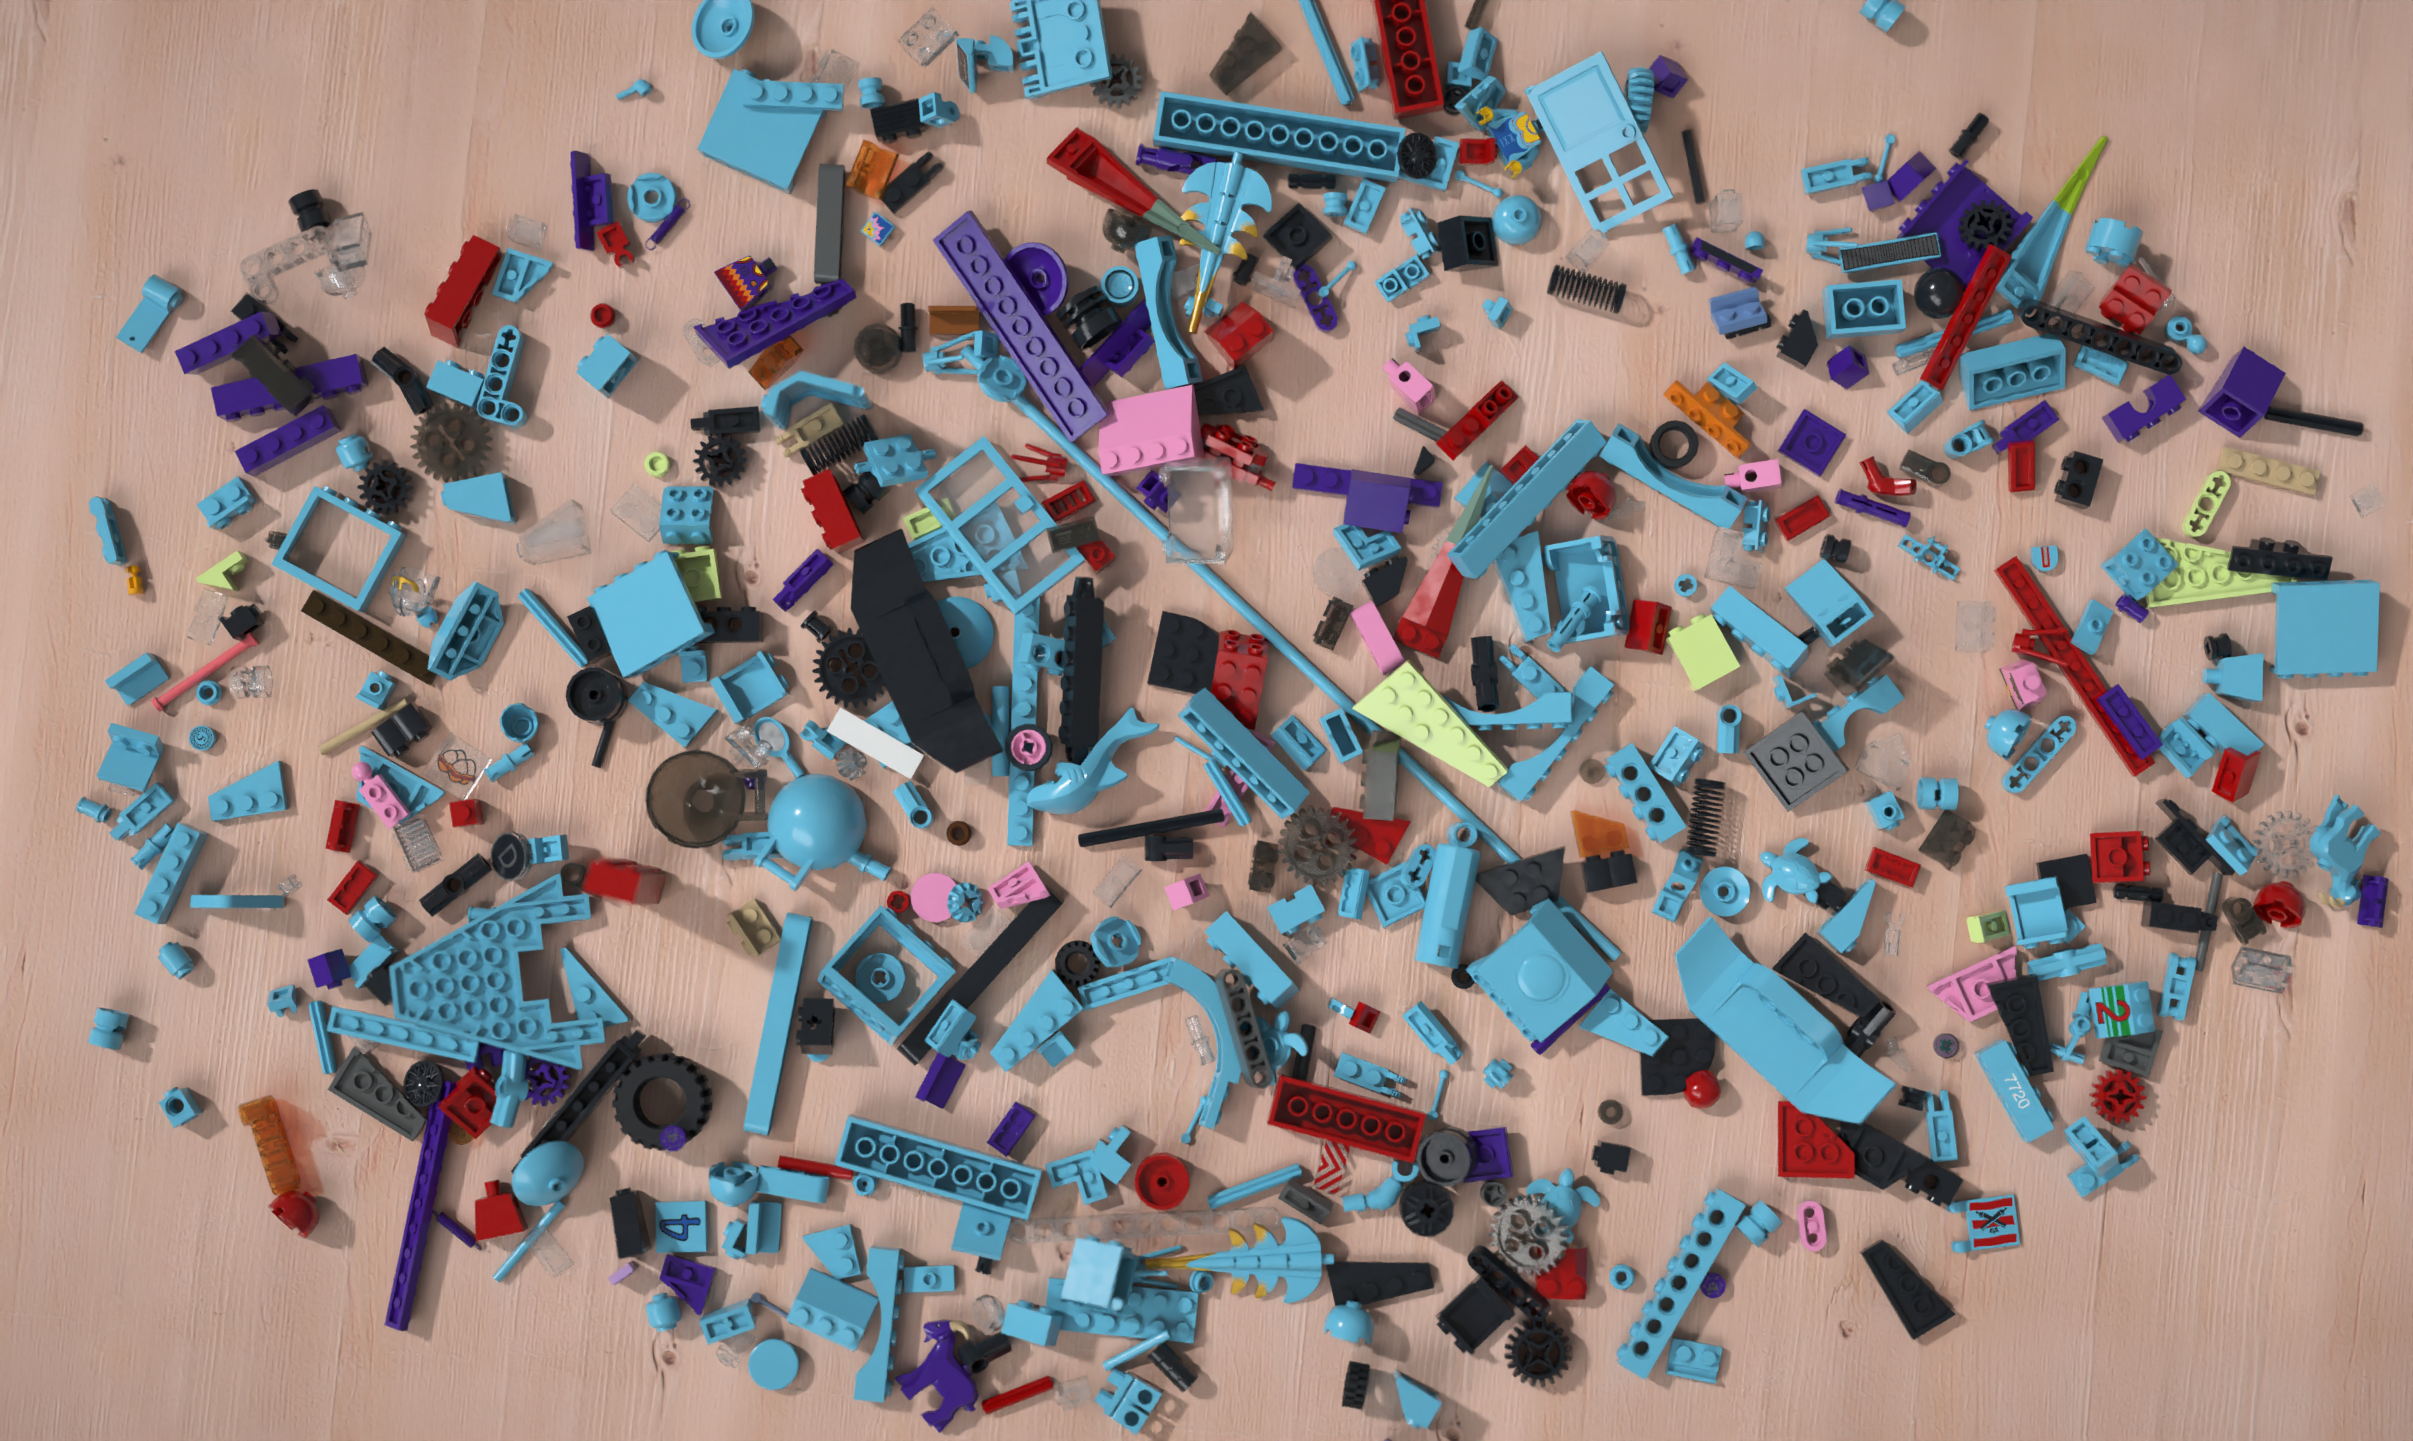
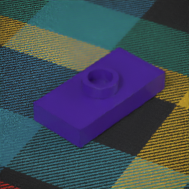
[987,1101,1036,1157]

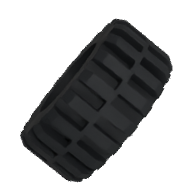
[612,1053,713,1150]

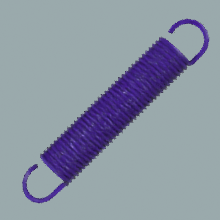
[645,198,690,250]
[432,1210,482,1250]

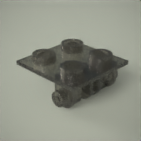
[1248,840,1279,893]

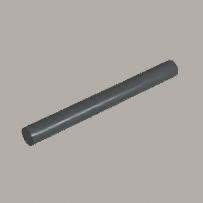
[2195,872,2223,972]

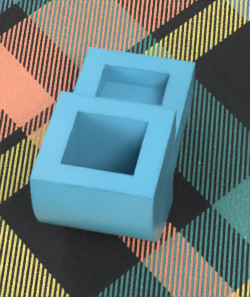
[975,35,1014,72]
[520,835,569,865]

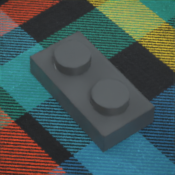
[1278,1178,1334,1225]

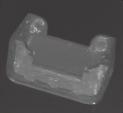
[1159,457,1234,564]

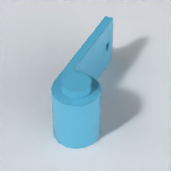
[116,274,183,354]

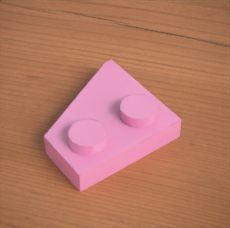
[988,861,1050,909]

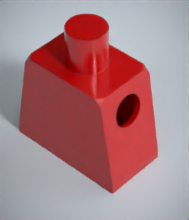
[475,1179,528,1241]

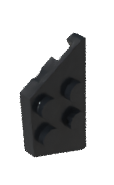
[1476,846,1565,916]
[1839,1121,1929,1190]

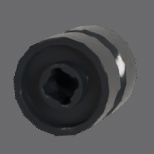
[288,189,332,235]
[843,471,889,515]

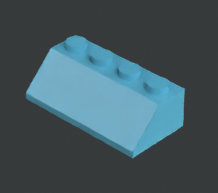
[1959,333,2066,411]

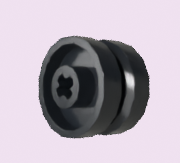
[565,667,628,726]
[1417,1126,1479,1187]

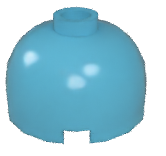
[1492,195,1542,245]
[1985,709,2032,760]
[709,1161,759,1207]
[1323,1300,1374,1344]

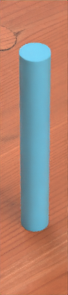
[1103,1329,1172,1371]

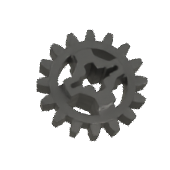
[1090,54,1143,109]

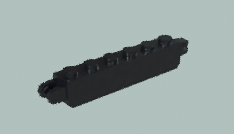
[1058,577,1104,766]
[511,1029,646,1174]

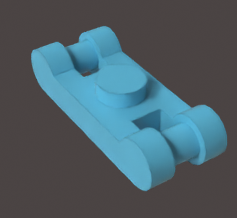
[2156,952,2196,1021]

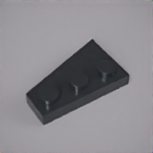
[1194,365,1264,416]

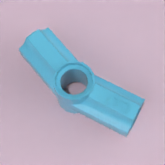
[491,1050,529,1128]

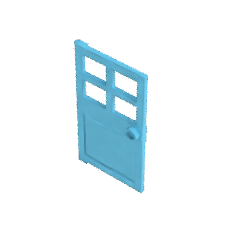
[1524,51,1674,237]

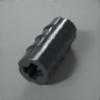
[1147,1342,1198,1393]

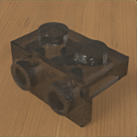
[1918,810,1976,871]

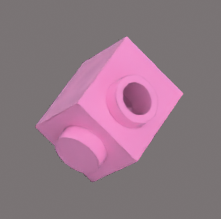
[1164,874,1209,911]

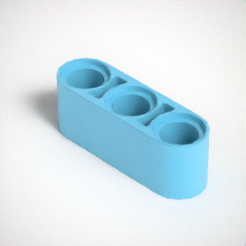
[757,1165,830,1203]

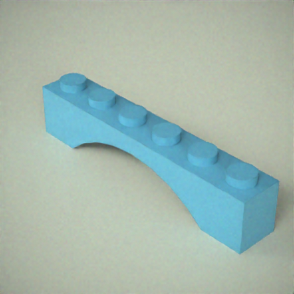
[1134,236,1203,390]
[1599,423,1747,531]
[1496,666,1614,802]
[1443,692,1573,731]
[854,1245,905,1403]

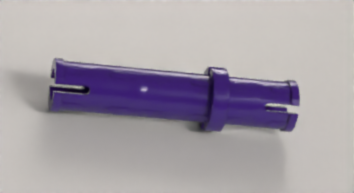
[1835,489,1911,527]

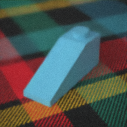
[1816,879,1876,953]

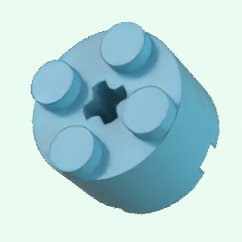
[2085,218,2143,268]

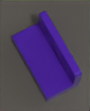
[915,1052,965,1109]

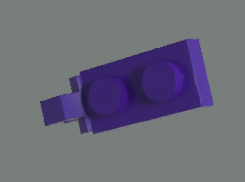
[1992,400,2060,454]
[773,549,834,612]

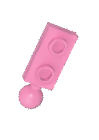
[352,762,411,829]

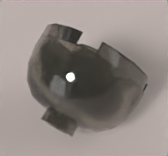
[1102,208,1153,253]
[854,323,903,374]

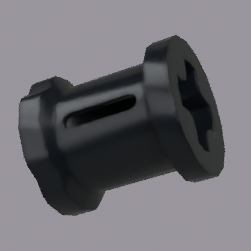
[800,611,833,643]

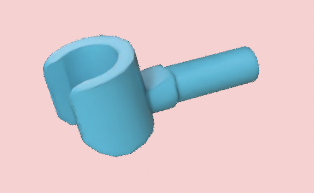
[616,79,652,100]

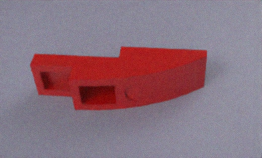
[1436,380,1519,461]

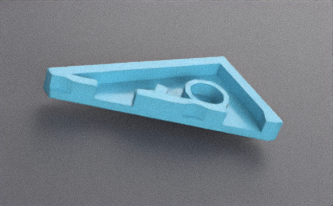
[560,947,630,1028]

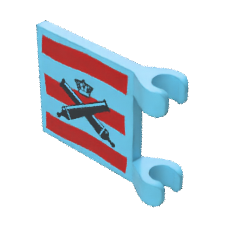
[1946,1194,2020,1253]

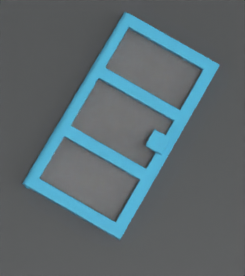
[914,436,1086,616]

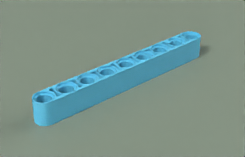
[743,912,813,1136]

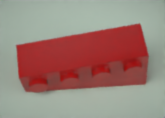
[424,235,502,348]

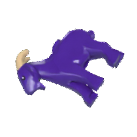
[895,1319,979,1433]

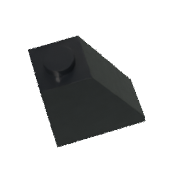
[610,1187,652,1260]

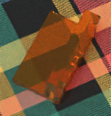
[845,140,899,200]

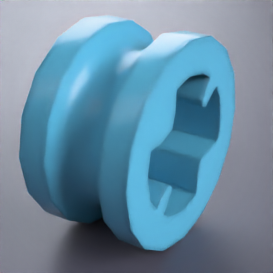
[1674,574,1697,597]

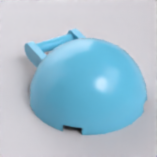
[754,774,867,891]

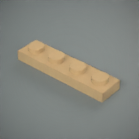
[2216,447,2321,496]

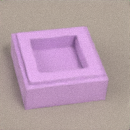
[608,1260,638,1285]

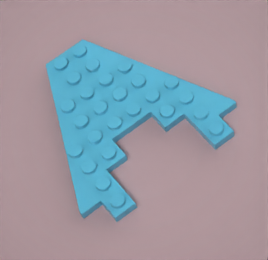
[389,873,605,1070]

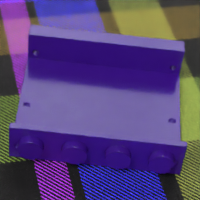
[1896,159,2034,290]

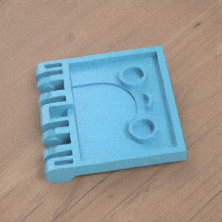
[1010,0,1113,99]

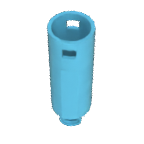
[1414,822,1481,969]

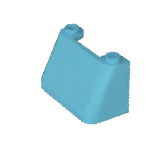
[1542,536,1630,644]

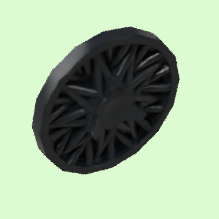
[1397,133,1437,179]
[404,1060,444,1107]

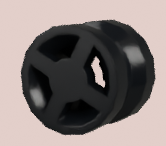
[2204,633,2232,661]
[1898,1085,1927,1111]

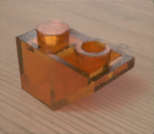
[748,335,804,390]

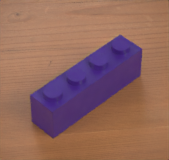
[175,312,282,374]
[235,405,342,477]

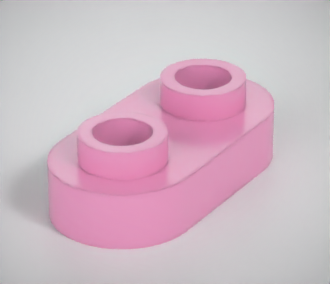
[1797,1200,1827,1251]

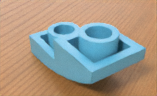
[1374,254,1431,303]

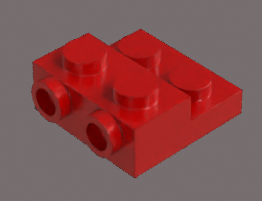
[2098,263,2172,335]
[2090,831,2151,883]
[439,1066,497,1139]

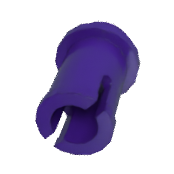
[2115,594,2149,623]

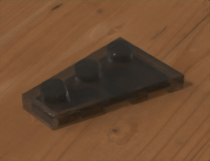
[1209,11,1282,96]

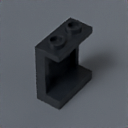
[1436,1275,1516,1355]

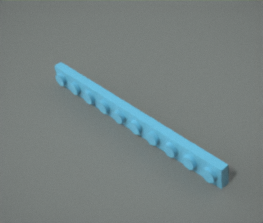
[1007,597,1040,846]

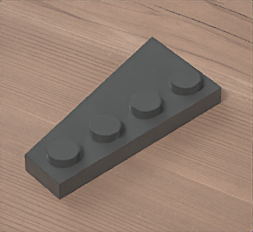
[327,1046,427,1142]

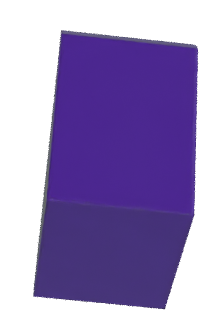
[1888,151,1936,203]

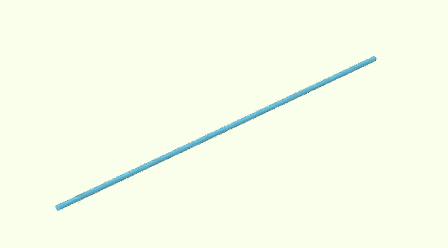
[960,345,1622,961]

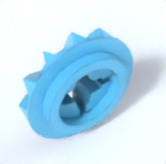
[947,882,985,922]

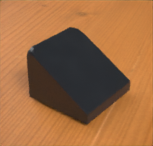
[1412,446,1435,478]

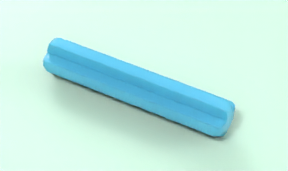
[1204,759,1252,827]
[308,1000,337,1074]

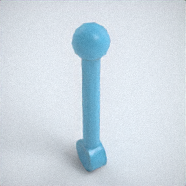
[1874,134,1895,183]
[1455,170,1503,197]
[1318,261,1357,297]
[1428,1070,1449,1121]
[1181,1096,1207,1144]

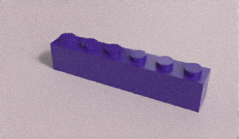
[211,354,369,422]

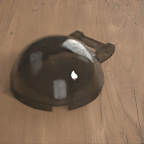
[645,749,768,849]

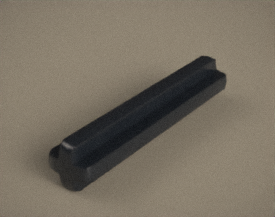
[1292,1024,1316,1081]

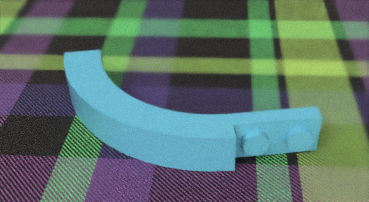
[1163,957,1241,1129]

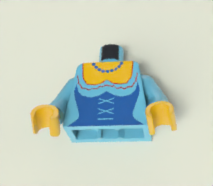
[1476,107,1544,179]

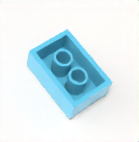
[1822,279,1906,339]

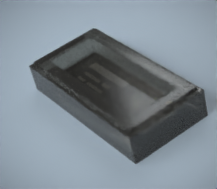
[1046,516,1101,554]

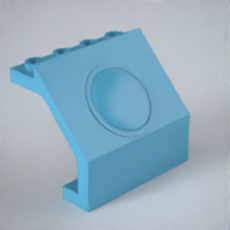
[1466,899,1613,1042]

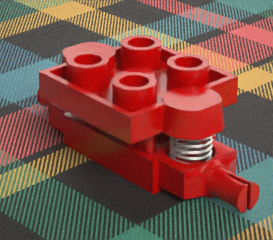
[1198,423,1276,492]

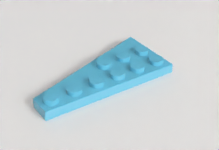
[908,502,1029,582]

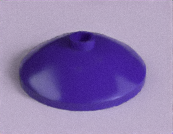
[1005,242,1069,316]

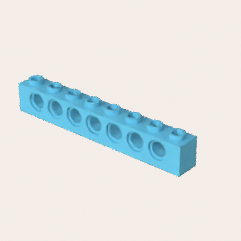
[1616,1188,1746,1380]

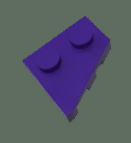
[659,1253,716,1315]

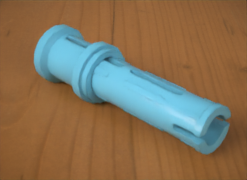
[1546,585,1603,652]

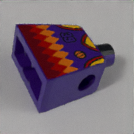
[714,255,778,311]

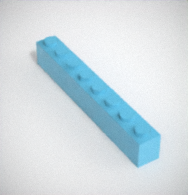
[1447,419,1607,579]

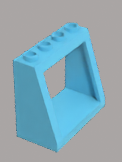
[817,906,956,1047]

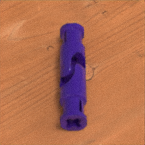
[1136,143,1229,175]

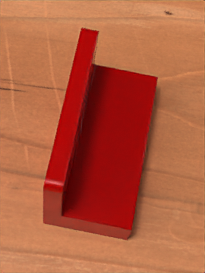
[1625,600,1672,655]
[2211,747,2261,803]

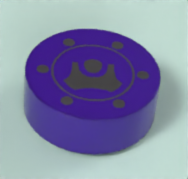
[660,1125,687,1151]
[1699,1272,1726,1298]

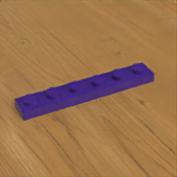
[1292,463,1443,508]

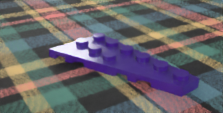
[693,279,857,369]

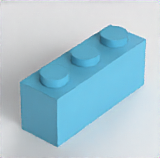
[2182,693,2264,755]

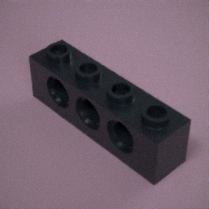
[697,607,763,643]

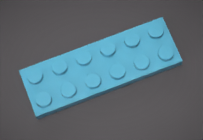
[1046,1277,1198,1343]

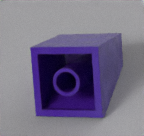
[2198,347,2286,438]

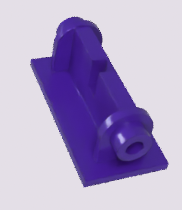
[2357,875,2389,928]

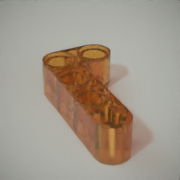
[238,1095,301,1196]

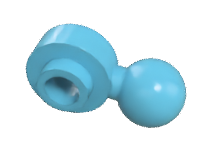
[2165,316,2207,354]

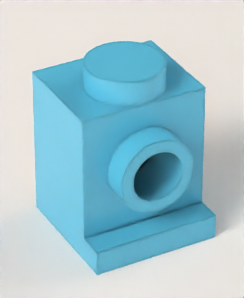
[356,670,397,710]

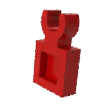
[596,221,635,269]

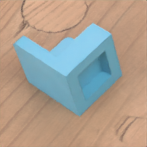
[1037,1030,1076,1067]

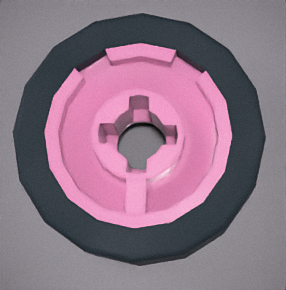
[1005,724,1053,771]

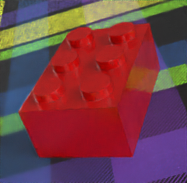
[801,469,865,554]

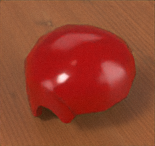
[1683,1070,1722,1109]

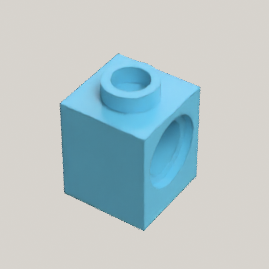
[158,1087,203,1128]

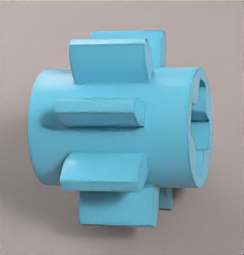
[952,1030,981,1060]
[1482,1058,1513,1089]

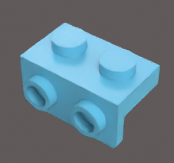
[2157,717,2216,779]

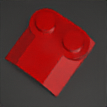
[1535,1246,1587,1300]

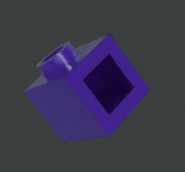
[307,949,351,990]

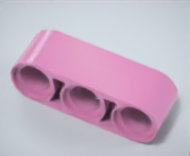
[1349,601,1405,675]

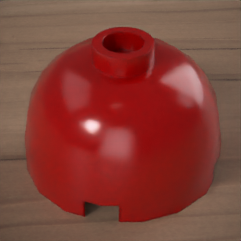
[1566,471,1617,520]
[2253,881,2306,928]
[268,1190,319,1239]

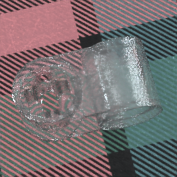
[1171,264,1200,301]

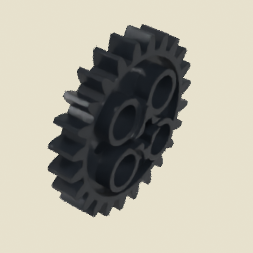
[812,628,885,709]

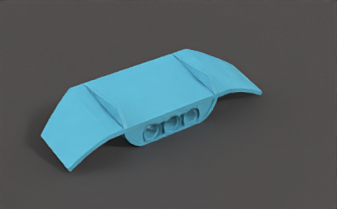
[1674,916,1896,1124]

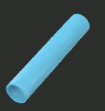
[992,686,1009,776]

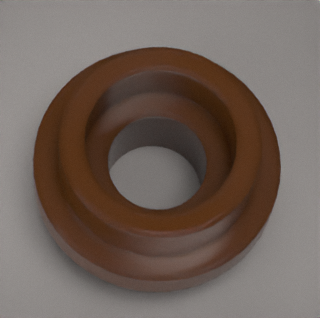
[947,821,972,846]

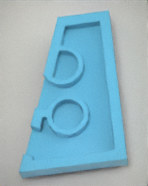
[628,681,718,748]
[208,761,288,821]
[1578,989,1669,1057]

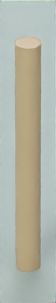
[317,698,409,755]

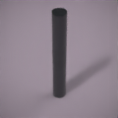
[1681,130,1705,204]
[591,721,616,768]

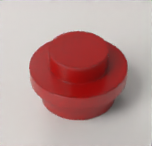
[590,303,616,328]

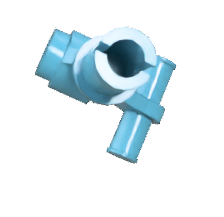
[2049,992,2092,1065]

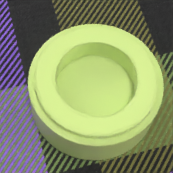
[644,452,670,477]

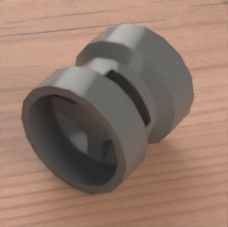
[1480,1180,1507,1207]

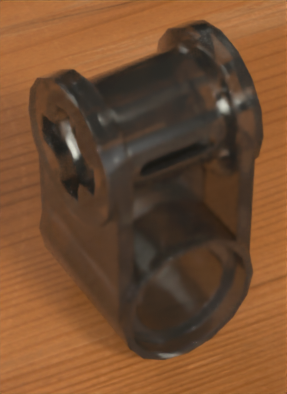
[560,862,603,899]
[2222,897,2267,946]

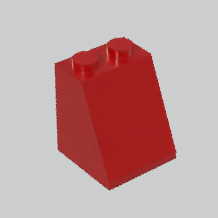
[1203,302,1273,369]

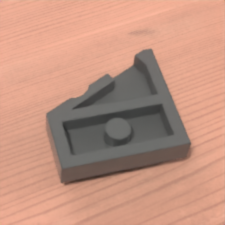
[2099,1030,2163,1077]

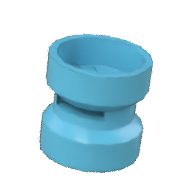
[858,77,885,108]

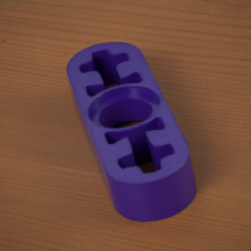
[1293,265,1338,333]

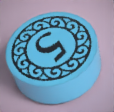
[189,726,216,751]

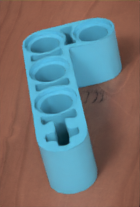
[477,325,528,428]

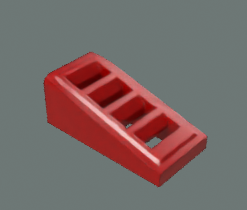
[1040,480,1096,524]

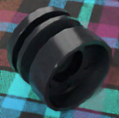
[1056,286,1123,351]
[1399,1181,1454,1237]

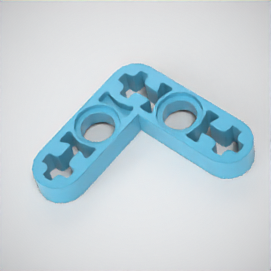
[190,895,284,908]

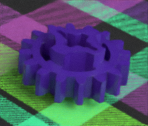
[525,1056,571,1106]

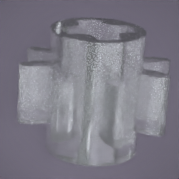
[836,748,867,781]

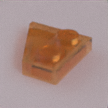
[1570,810,1629,858]

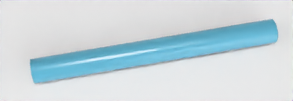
[493,1200,566,1282]

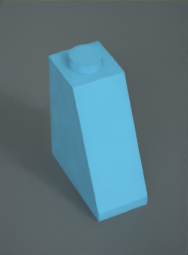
[441,472,516,524]

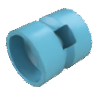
[1859,0,1906,33]
[1917,777,1959,810]
[348,895,397,943]
[88,1007,130,1050]
[1735,1200,1783,1248]

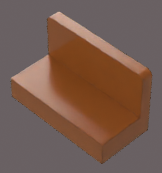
[928,306,980,335]

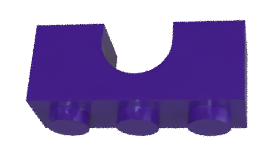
[2102,375,2186,442]

